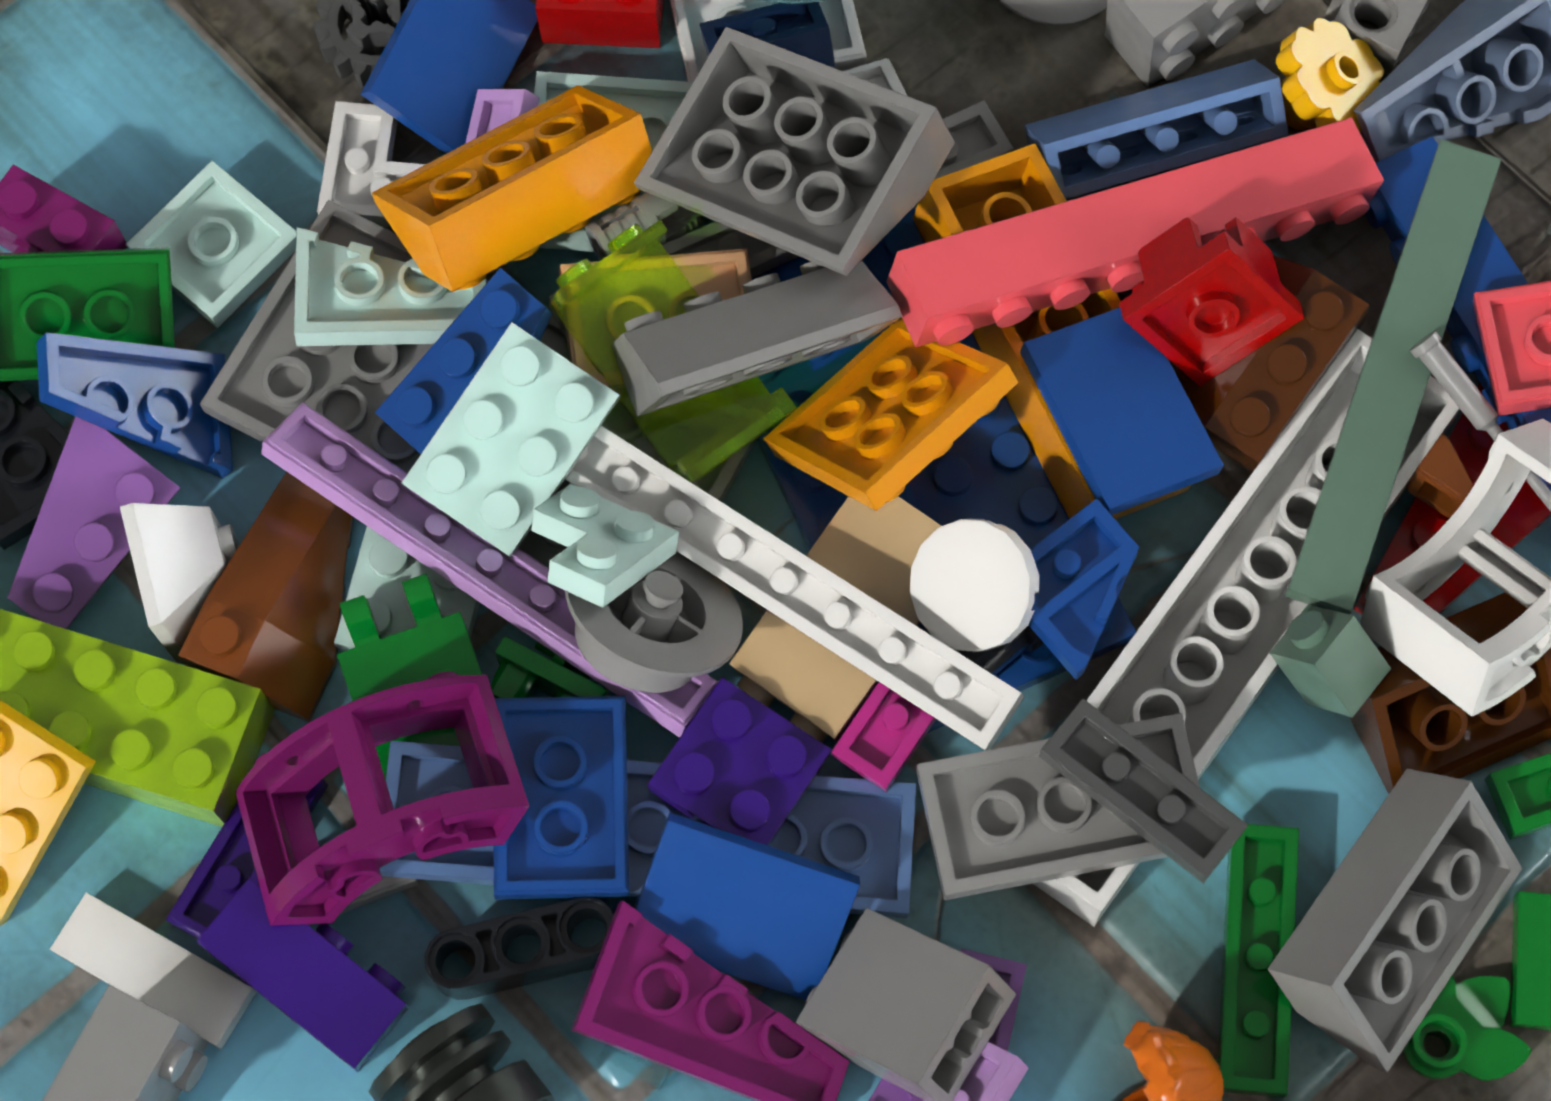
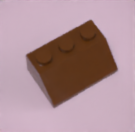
[1175,255,1369,473]
[1349,592,1551,794]

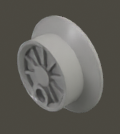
[565,551,743,693]

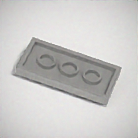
[916,713,1200,901]

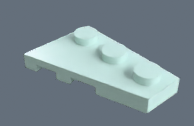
[294,227,486,346]

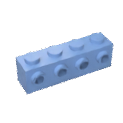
[1024,59,1289,200]

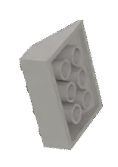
[634,27,955,276]

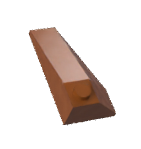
[178,471,354,723]

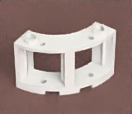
[1360,418,1551,717]

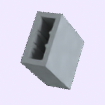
[795,908,1016,1101]

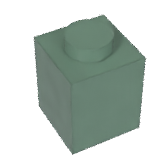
[1269,605,1391,717]

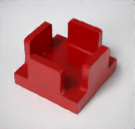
[1119,217,1305,386]

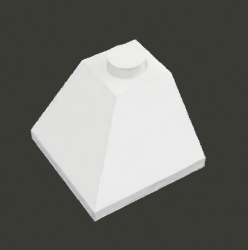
[120,503,239,663]

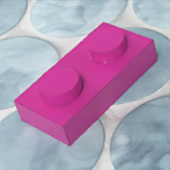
[831,682,936,793]

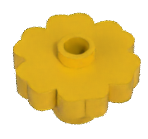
[1276,18,1384,132]

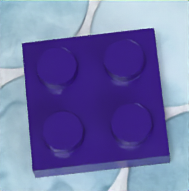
[647,677,832,846]

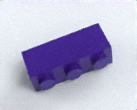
[196,878,408,1072]

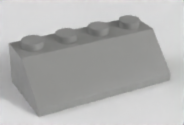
[611,261,903,417]
[1268,769,1523,1073]

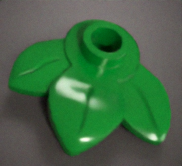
[1402,976,1531,1081]

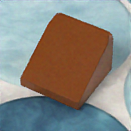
[1406,433,1474,519]

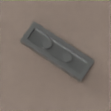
[1039,698,1248,884]

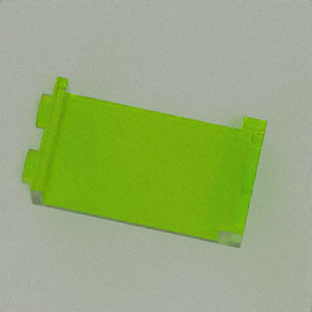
[550,220,797,484]

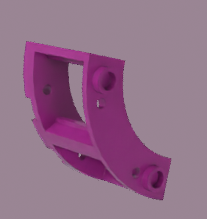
[235,672,529,926]

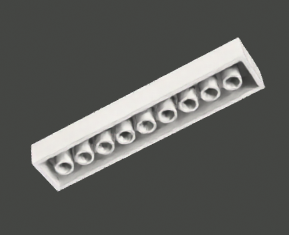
[1033,329,1460,927]

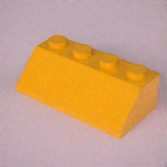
[372,85,652,292]

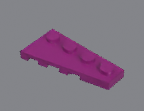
[571,901,850,1101]

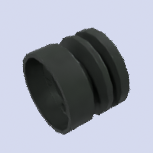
[369,1003,554,1101]

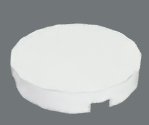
[910,518,1039,652]

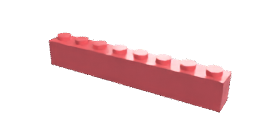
[886,118,1384,347]

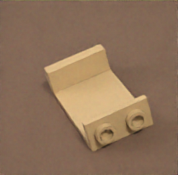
[729,496,941,743]

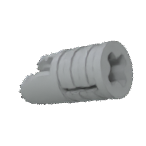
[585,192,703,261]

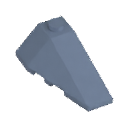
[1354,0,1551,162]

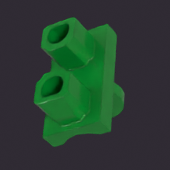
[491,636,607,698]

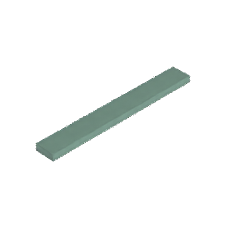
[1285,139,1501,614]

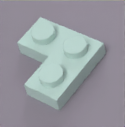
[531,484,679,608]

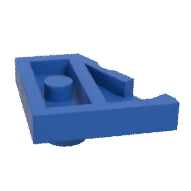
[1029,498,1140,680]

